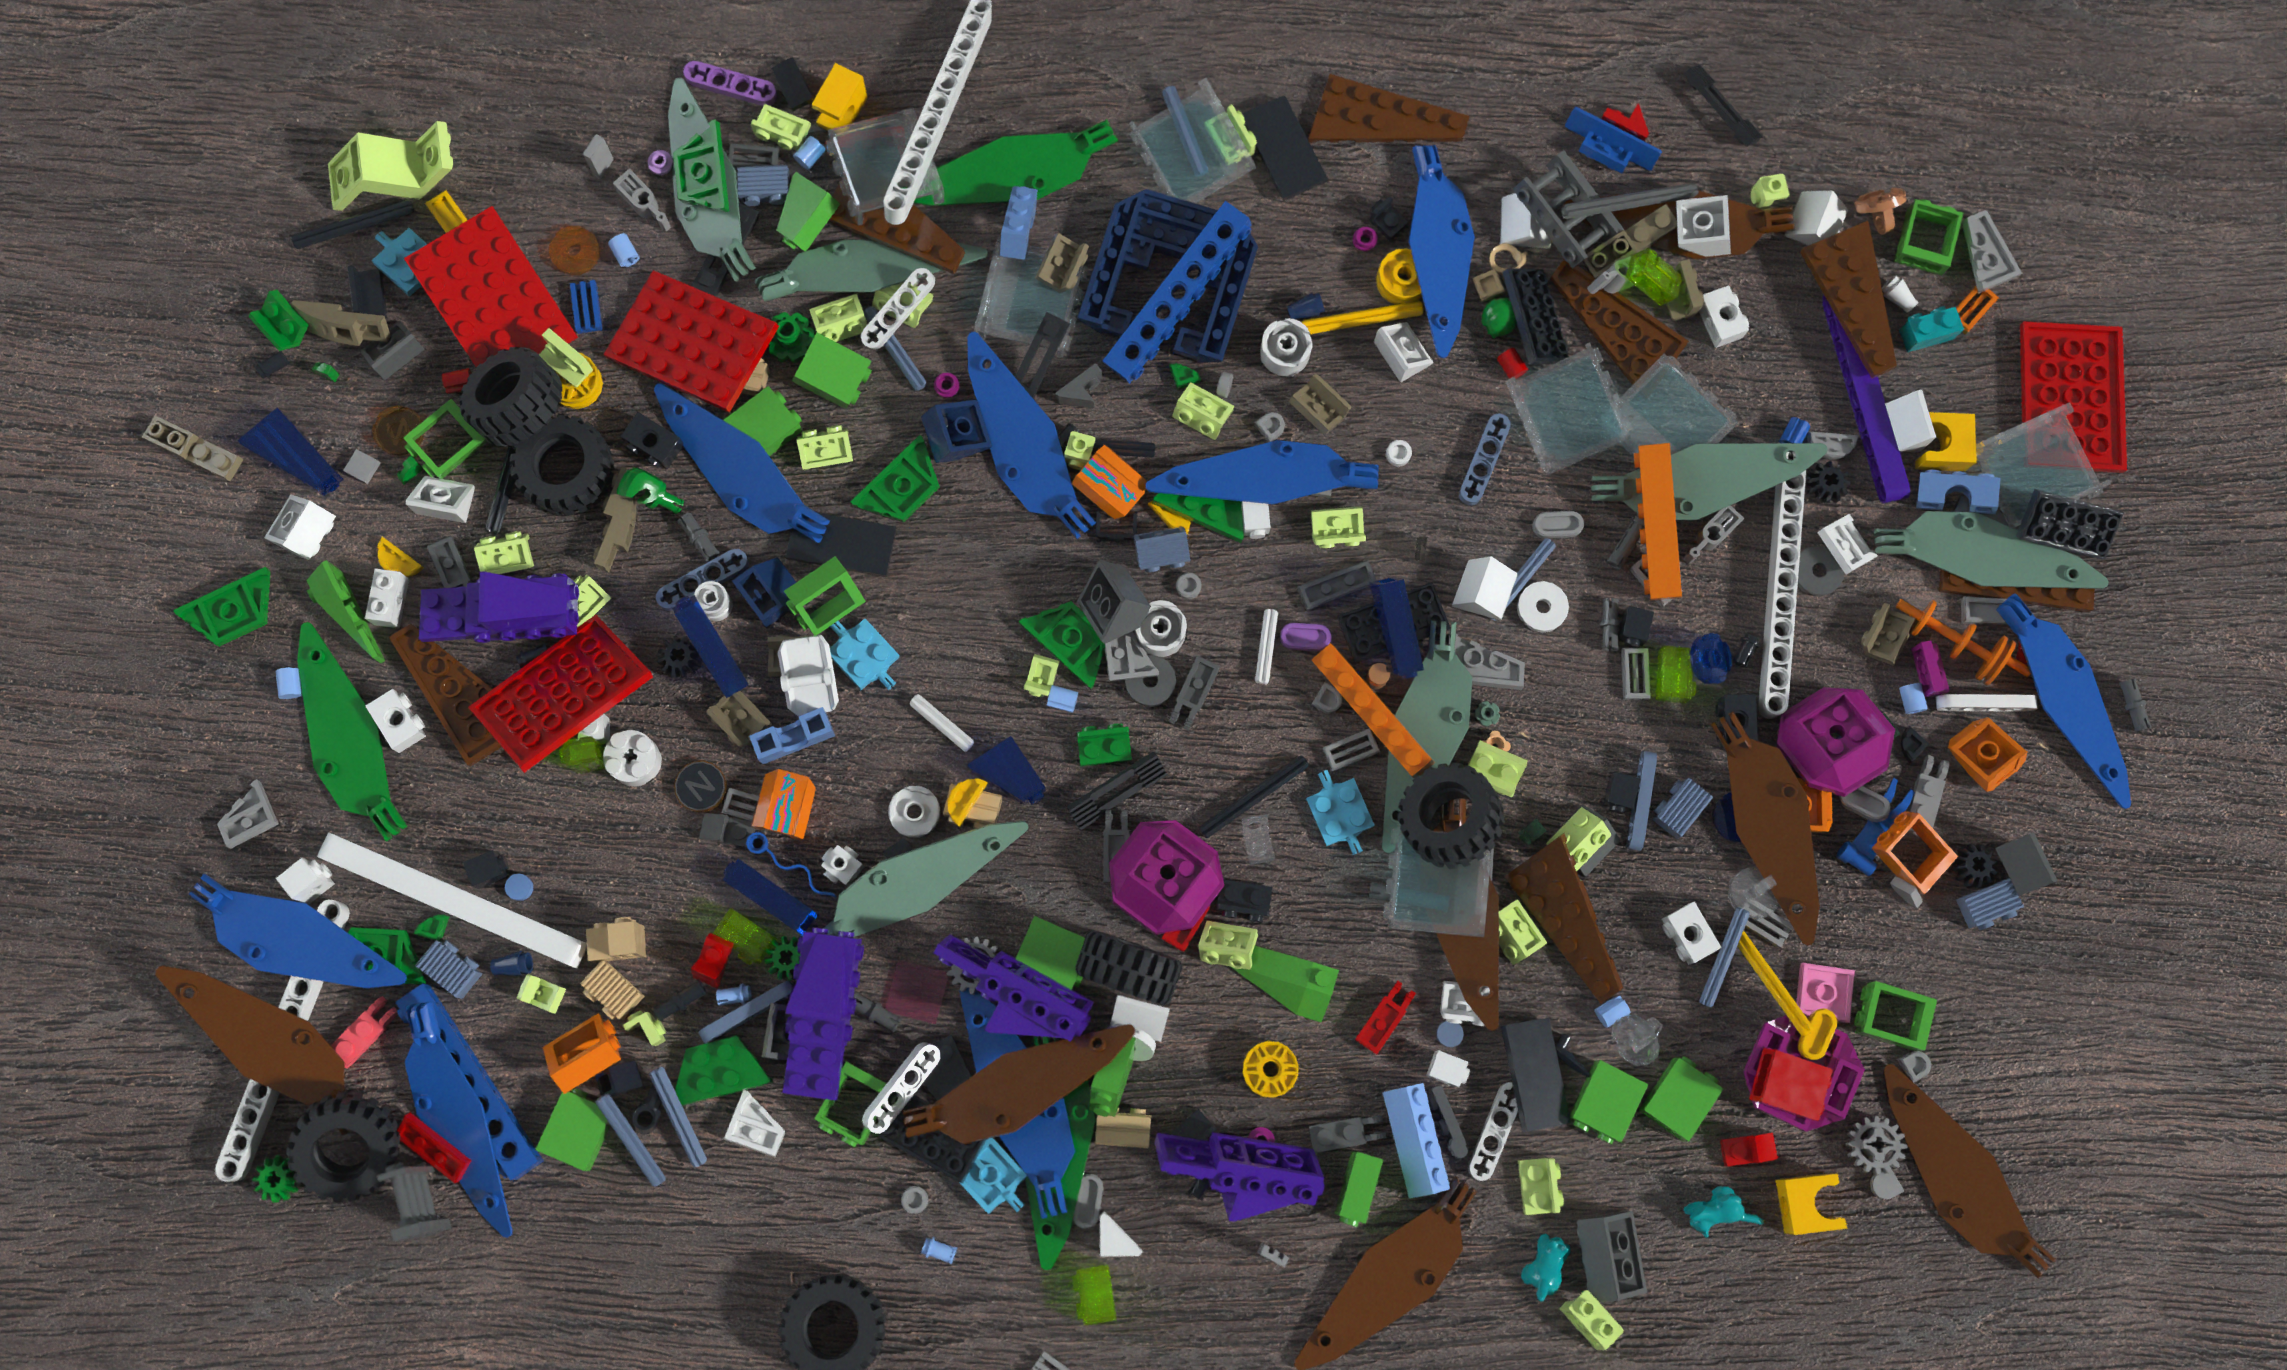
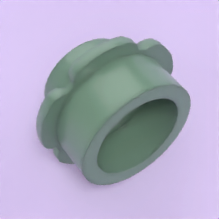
[1475,701,1500,726]

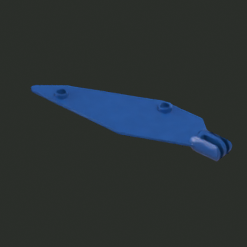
[1409,145,1475,358]
[967,332,1096,539]
[654,384,830,543]
[1145,440,1379,504]
[1996,594,2131,809]
[188,874,406,988]
[959,988,1075,1219]
[405,1002,512,1238]

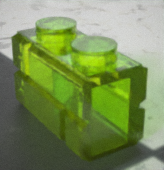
[1626,248,1683,306]
[1656,646,1698,703]
[559,736,606,774]
[713,908,777,965]
[1072,1264,1117,1325]

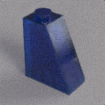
[967,736,1046,805]

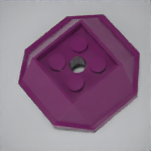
[1776,687,1895,797]
[1108,820,1224,935]
[1743,1014,1865,1132]

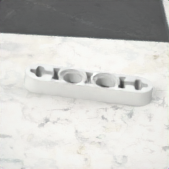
[861,268,935,349]
[1936,694,2037,712]
[862,1042,940,1133]
[1468,1082,1518,1181]

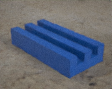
[570,280,602,334]

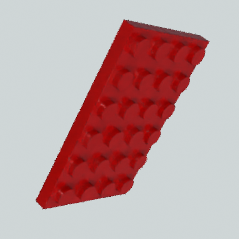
[404,206,578,367]
[603,270,779,413]
[2020,321,2127,473]
[468,614,653,773]

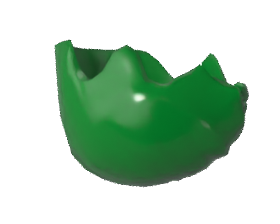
[1481,298,1517,339]

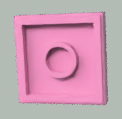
[1796,963,1855,1023]

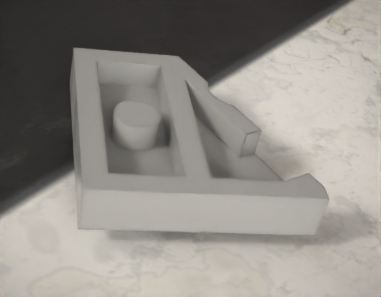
[1104,631,1159,681]
[217,779,279,849]

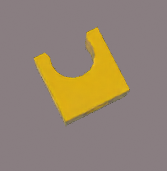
[812,63,868,137]
[1915,412,1977,471]
[1776,1173,1847,1235]

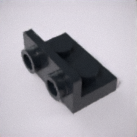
[1216,880,1272,922]

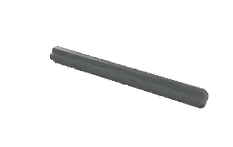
[1561,183,1698,219]

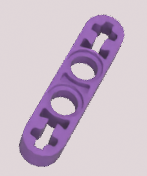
[683,61,777,106]

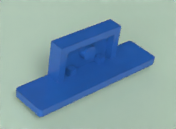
[1565,107,1662,173]

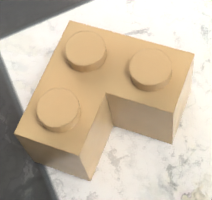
[586,917,646,963]

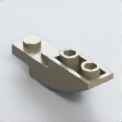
[1583,204,1677,279]
[291,300,391,346]
[142,416,243,481]
[593,467,636,573]

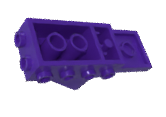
[419,572,579,643]
[782,927,864,1100]
[934,934,1094,1041]
[1155,1132,1324,1222]

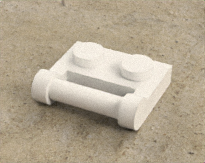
[1817,514,1878,575]

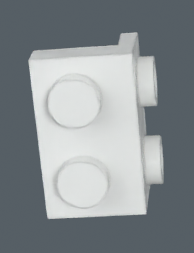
[1440,981,1490,1026]

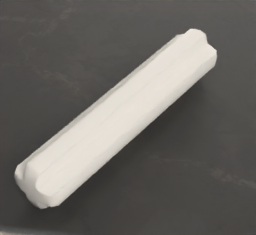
[1255,609,1278,684]
[910,694,974,752]

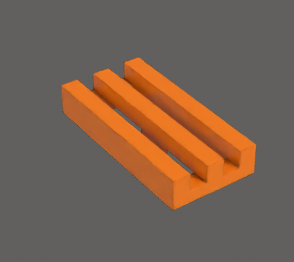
[1956,286,1999,335]

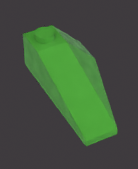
[307,560,385,663]
[1229,946,1339,1023]

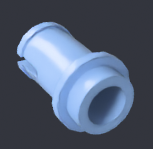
[716,984,752,1006]
[921,1237,957,1264]

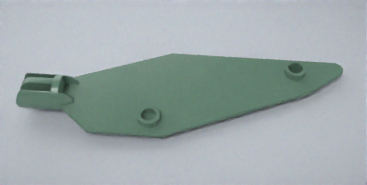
[668,78,756,281]
[755,240,988,302]
[1591,443,1828,520]
[1874,511,2109,589]
[1382,620,1472,853]
[823,821,1028,937]

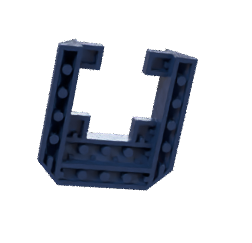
[1078,189,1258,363]

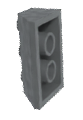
[1077,559,1151,643]
[1577,1211,1647,1302]

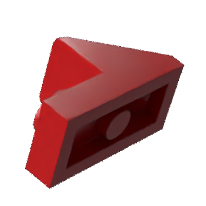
[1601,104,1649,142]
[691,933,734,989]
[1720,1132,1778,1166]

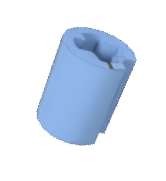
[793,136,826,170]
[608,234,640,267]
[275,667,302,699]
[1899,683,1928,714]
[1047,685,1079,713]
[1594,995,1631,1028]

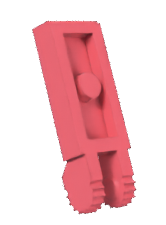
[331,996,398,1068]

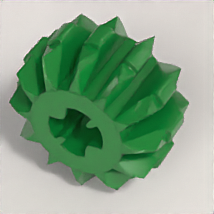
[765,936,801,981]
[252,1156,298,1203]

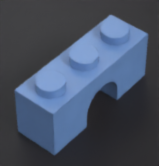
[1000,186,1037,260]
[1916,470,2001,514]
[749,707,835,765]

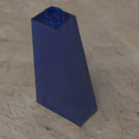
[237,408,344,496]
[1369,577,1424,679]
[672,595,749,698]
[723,859,818,936]

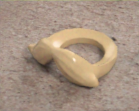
[1489,244,1528,281]

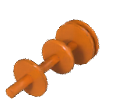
[1895,599,2031,686]

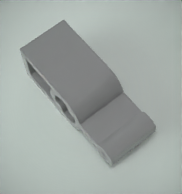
[613,169,671,232]
[1587,254,1649,294]
[1683,505,1744,564]

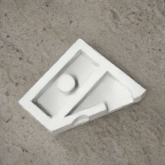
[724,1090,785,1157]

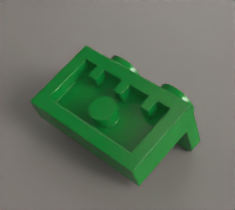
[249,290,308,351]
[1077,723,1132,767]

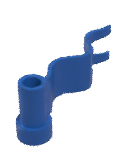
[1836,777,1915,876]
[746,832,837,898]

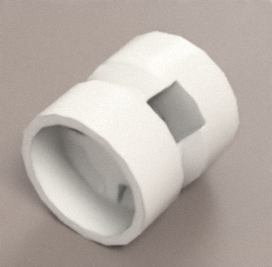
[694,581,733,622]

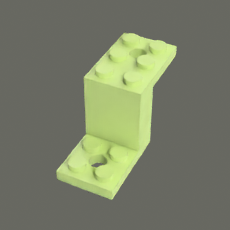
[328,121,453,211]

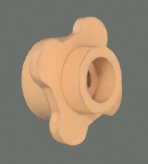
[1483,731,1511,752]

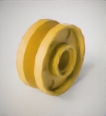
[1376,248,1422,305]
[554,352,603,409]
[1242,1041,1299,1098]

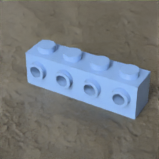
[1383,1083,1450,1198]

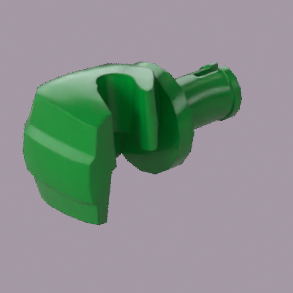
[616,467,684,514]

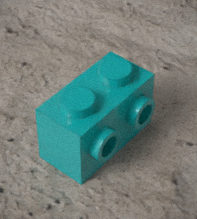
[1899,306,1964,353]

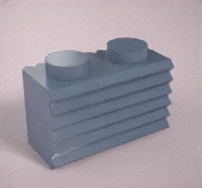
[737,165,790,206]
[1134,526,1190,572]
[1652,778,1713,839]
[1956,878,2024,931]
[415,940,482,999]

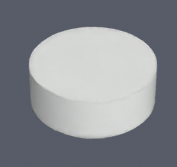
[1386,440,1412,467]

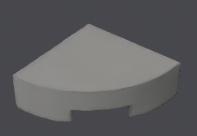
[1890,877,1923,908]

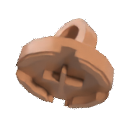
[1854,188,1907,235]

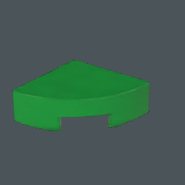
[311,362,339,382]
[1169,364,1201,390]
[397,456,424,485]
[414,915,450,941]

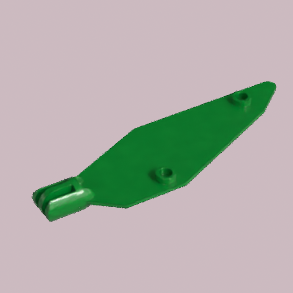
[902,119,1118,206]
[297,622,408,842]
[1025,1036,1096,1270]

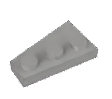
[1962,210,2022,293]
[1447,631,1525,690]

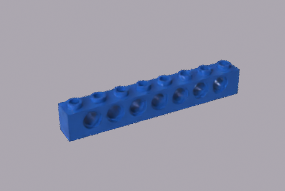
[1103,201,1252,384]
[396,984,544,1180]

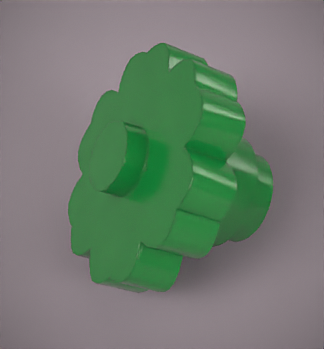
[768,312,815,363]

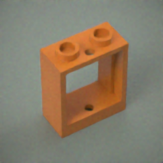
[1872,811,1958,894]
[543,1013,621,1094]

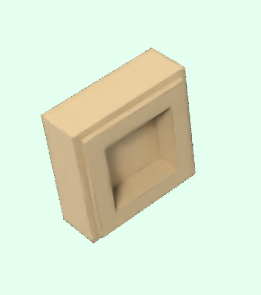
[1472,269,1505,302]

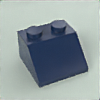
[921,400,992,463]

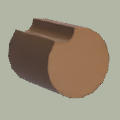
[1366,663,1390,690]

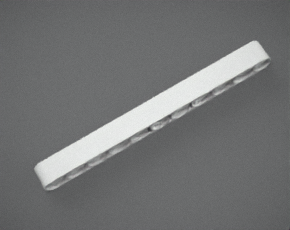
[883,0,992,225]
[1758,452,1806,719]
[317,832,587,968]
[215,900,350,1181]

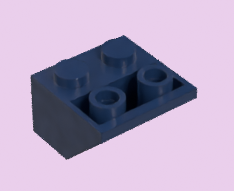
[732,557,796,628]

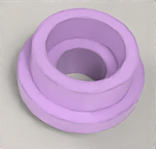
[648,150,673,175]

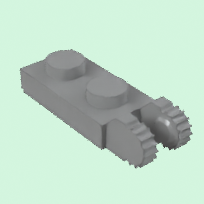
[1908,755,1949,828]

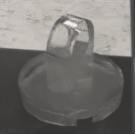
[1728,867,1779,920]
[1611,1014,1663,1066]

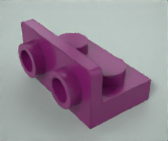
[1911,641,1950,697]

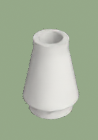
[1882,276,1918,313]

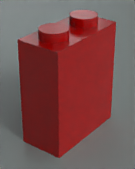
[1749,1048,1833,1121]

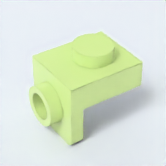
[1751,174,1789,209]
[1064,431,1095,470]
[1024,654,1059,697]
[517,974,566,1014]
[623,1011,666,1046]

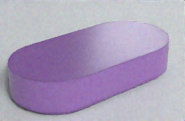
[1280,623,1331,651]

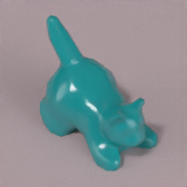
[1683,1186,1764,1238]
[1521,1234,1571,1301]

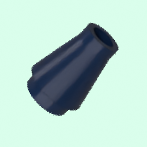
[1286,292,1325,319]
[490,950,533,977]

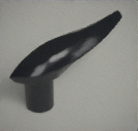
[1554,1033,1591,1078]

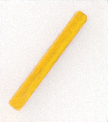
[1302,301,1423,334]
[1737,930,1814,1036]

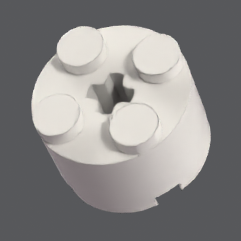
[1260,319,1312,377]
[1135,600,1187,657]
[603,730,662,787]

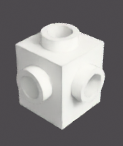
[821,845,865,887]

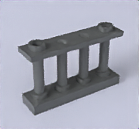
[1513,150,1624,268]
[377,1163,451,1242]

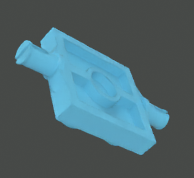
[372,228,427,296]
[830,619,899,691]
[1306,770,1375,855]
[960,1137,1028,1214]

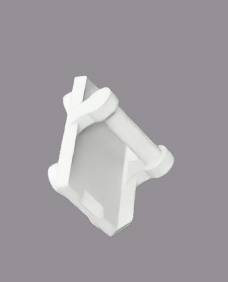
[778,635,839,716]

